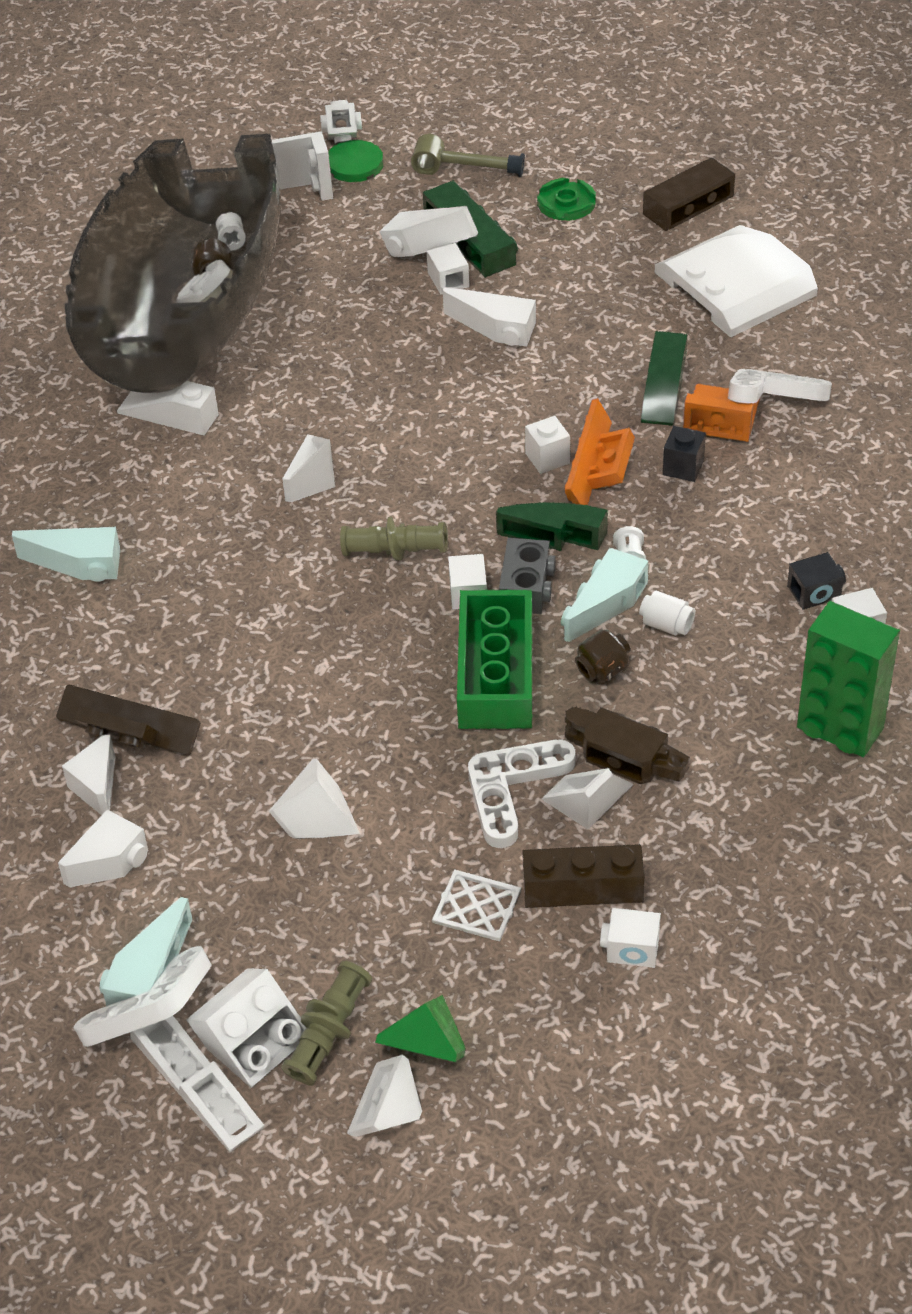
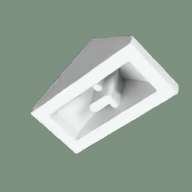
[62,735,115,815]

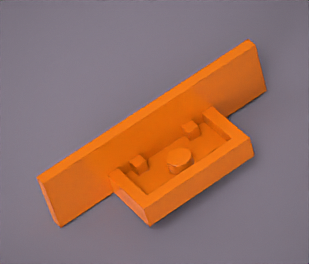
[565,398,635,505]

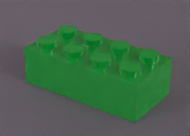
[457,590,532,729]
[797,600,900,758]

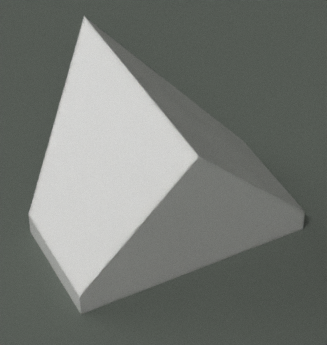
[283,434,335,502]
[269,759,360,839]
[542,768,634,829]

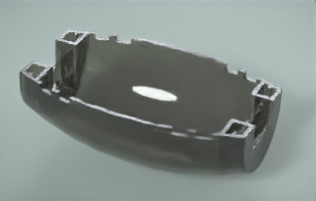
[64,134,281,393]

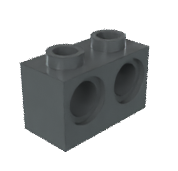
[499,538,556,614]

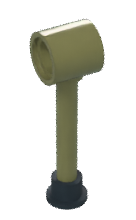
[411,134,525,177]

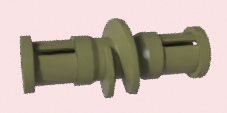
[340,517,448,561]
[281,961,372,1086]

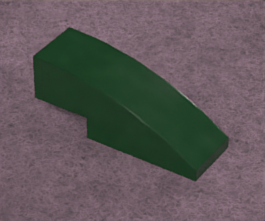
[641,331,688,426]
[496,502,608,551]

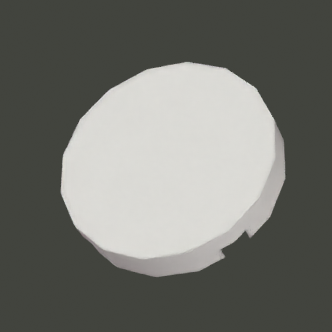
[176,260,230,310]

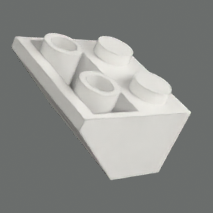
[186,968,306,1088]

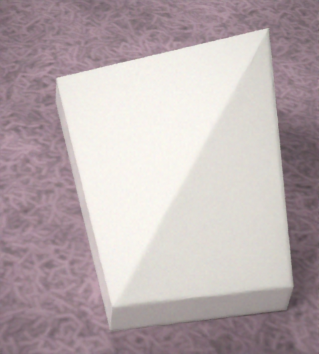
[347,1055,422,1137]

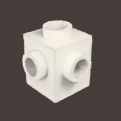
[320,100,362,144]

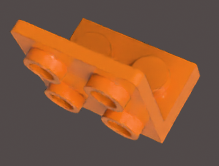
[683,384,760,442]

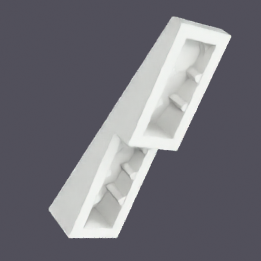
[130,1016,264,1152]

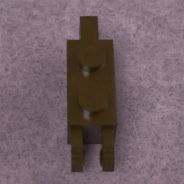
[565,706,690,784]

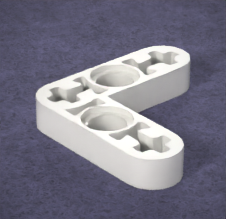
[728,369,832,403]
[468,740,575,848]
[73,946,212,1047]

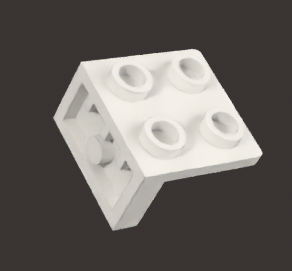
[264,131,333,201]

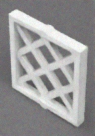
[432,869,521,942]

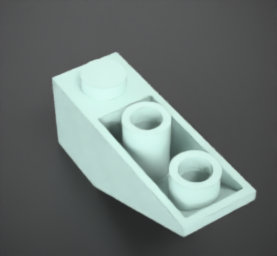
[561,548,648,642]

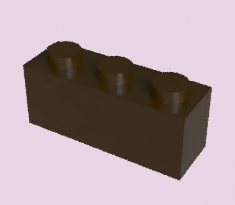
[643,157,735,231]
[522,844,645,908]

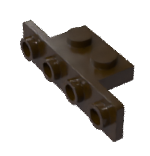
[56,684,201,755]

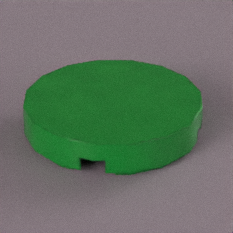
[328,140,383,182]
[537,178,596,221]

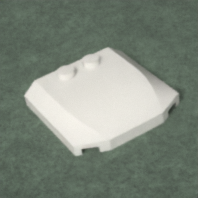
[655,225,818,337]

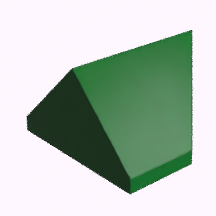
[375,995,466,1062]

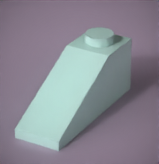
[12,527,120,582]
[100,897,192,1006]

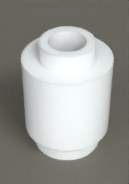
[639,591,696,636]

